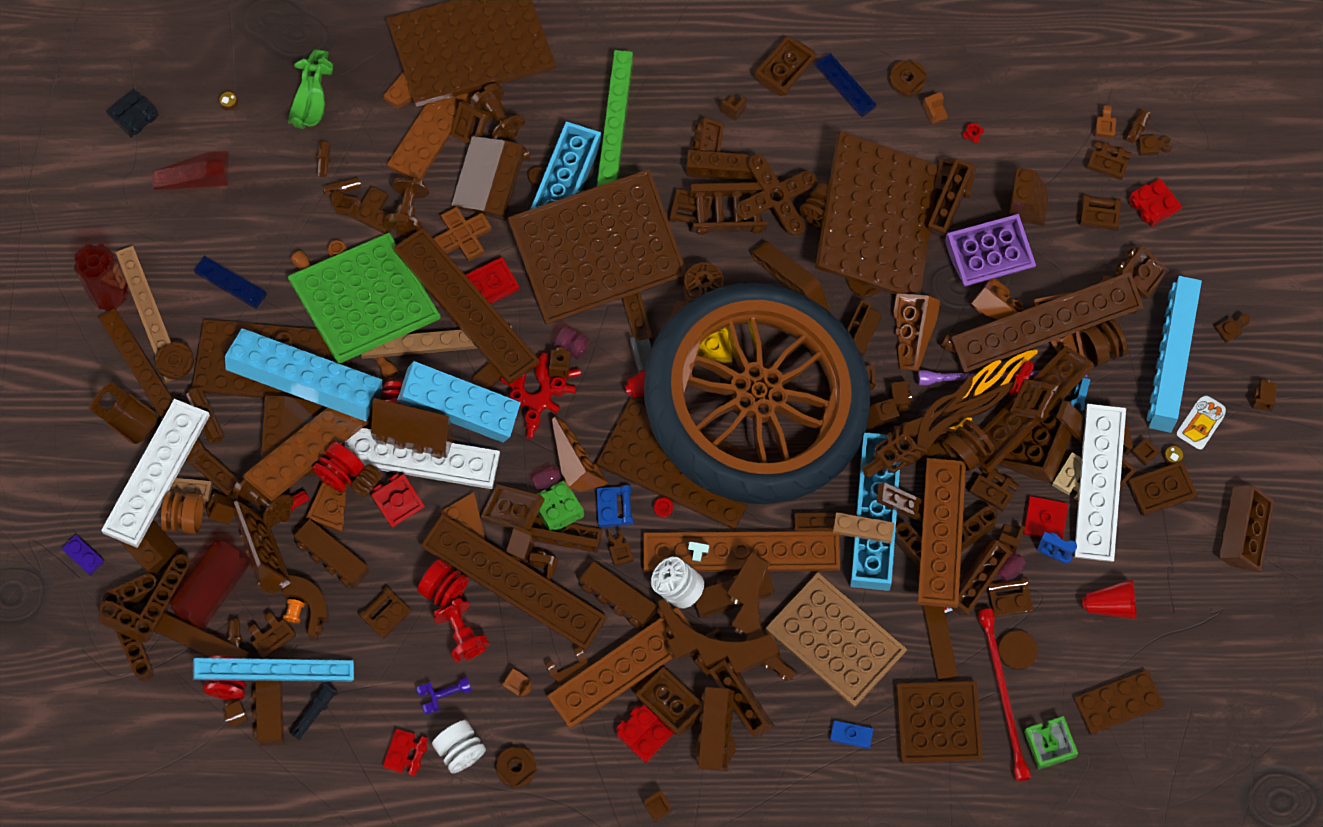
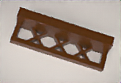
[529,517,603,553]

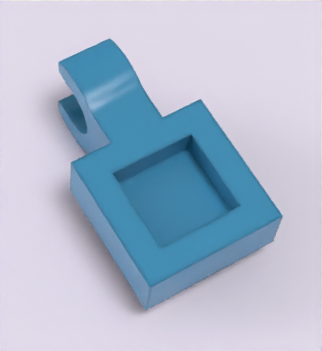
[1071,378,1090,414]

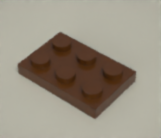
[1128,461,1198,517]
[480,484,545,531]

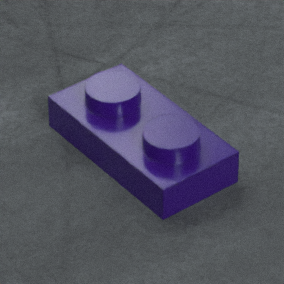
[62,535,104,576]

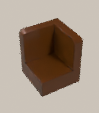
[721,96,747,121]
[205,493,236,525]
[999,525,1025,553]
[644,790,672,823]

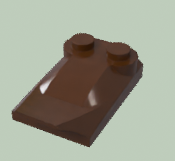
[755,36,817,96]
[635,667,704,737]

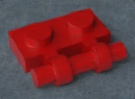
[383,729,428,777]

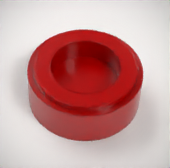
[654,497,673,518]

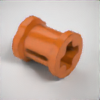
[283,599,305,624]

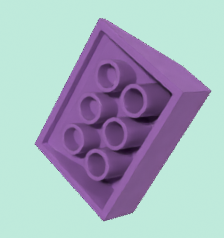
[944,214,1036,287]

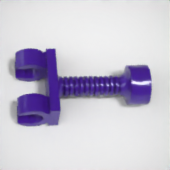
[416,677,472,715]

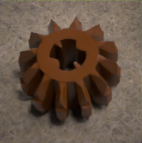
[351,463,383,497]

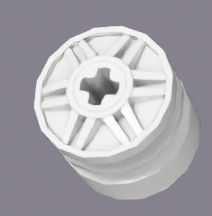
[651,557,704,609]
[432,720,486,773]

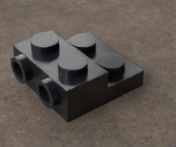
[106,89,159,138]

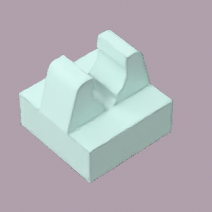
[688,542,710,562]

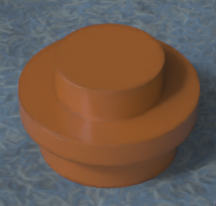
[328,240,347,257]

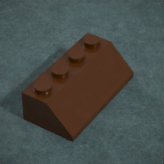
[1220,485,1274,572]

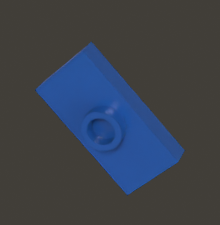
[830,721,873,749]

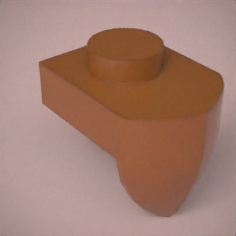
[502,668,532,697]

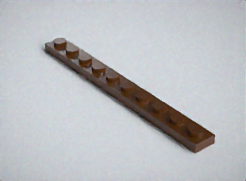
[98,308,207,465]

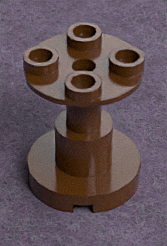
[470,83,526,140]
[384,178,429,237]
[232,475,294,529]

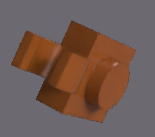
[1095,105,1116,138]

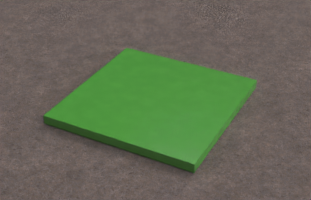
[288,233,441,364]

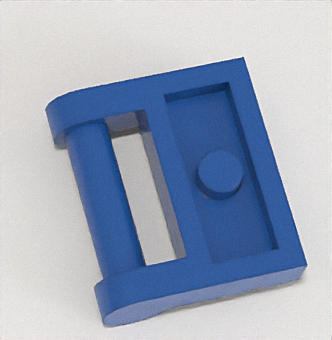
[597,485,634,527]
[1037,532,1077,564]

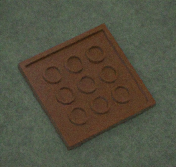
[897,681,983,764]

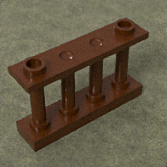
[689,183,768,235]

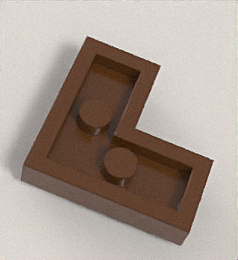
[353,187,389,234]

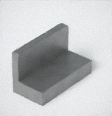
[630,337,652,373]

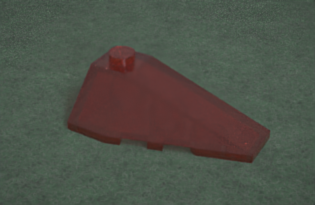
[153,151,228,190]

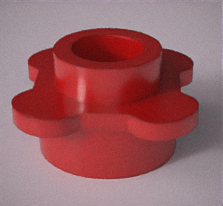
[963,123,984,143]

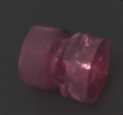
[554,326,590,360]

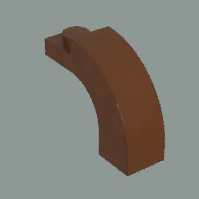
[282,575,329,641]

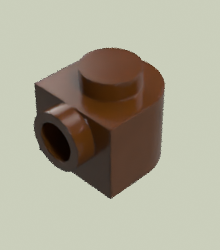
[223,700,248,727]

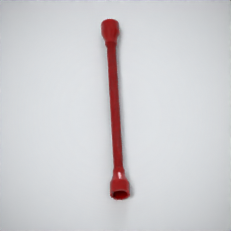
[978,609,1032,782]

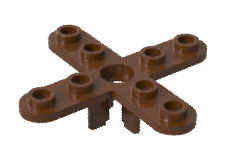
[736,155,817,236]

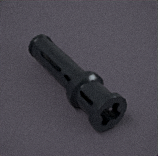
[290,683,338,740]

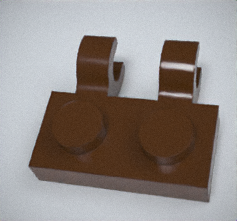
[248,612,296,659]

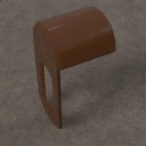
[89,382,157,444]

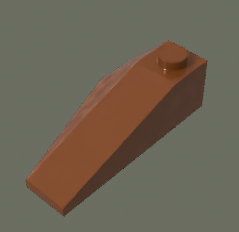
[972,278,1024,320]

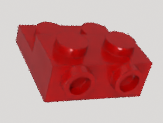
[1129,178,1182,227]
[370,473,425,528]
[616,705,673,764]

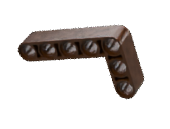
[751,241,831,313]
[895,507,998,569]
[98,554,190,643]
[102,574,159,681]

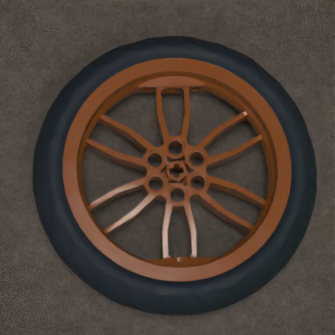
[644,283,870,504]

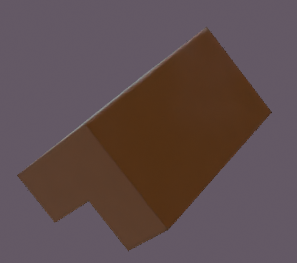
[847,300,882,358]

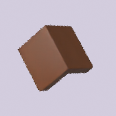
[923,92,948,125]

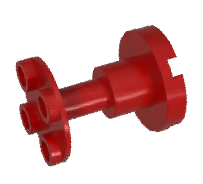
[434,598,490,663]

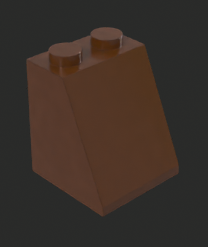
[1008,168,1049,226]

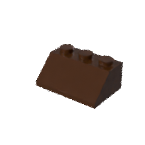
[118,521,182,576]

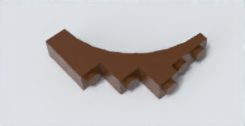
[727,553,797,681]
[658,599,781,675]

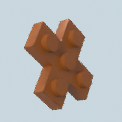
[433,207,492,262]

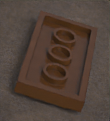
[1074,670,1164,736]

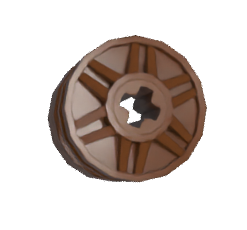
[161,491,204,535]

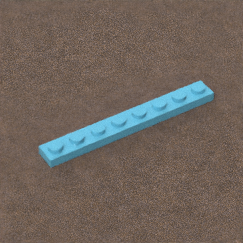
[193,658,354,682]

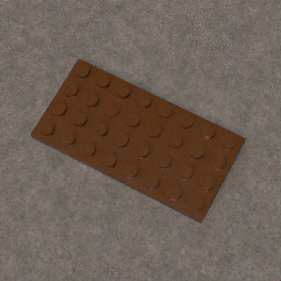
[192,320,351,400]
[596,399,769,530]

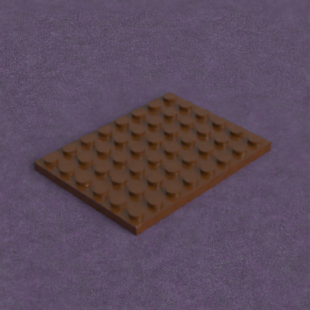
[386,0,556,107]
[815,131,939,295]
[508,169,687,325]

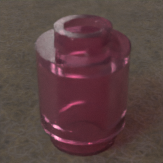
[532,466,561,491]
[998,554,1026,582]

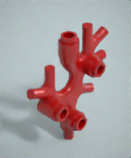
[501,353,581,439]

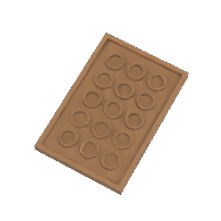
[765,573,907,708]

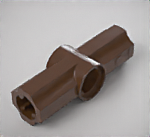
[186,387,225,444]

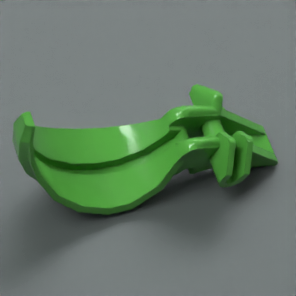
[288,49,333,129]

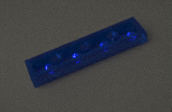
[816,53,877,117]
[194,256,267,309]

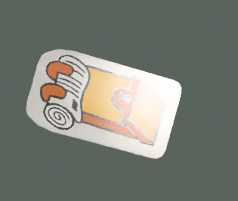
[1177,396,1226,449]

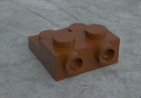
[1115,245,1169,299]

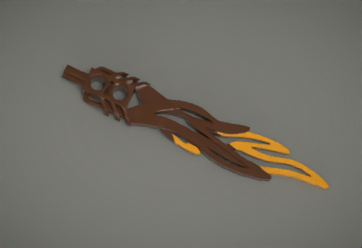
[862,350,1038,478]

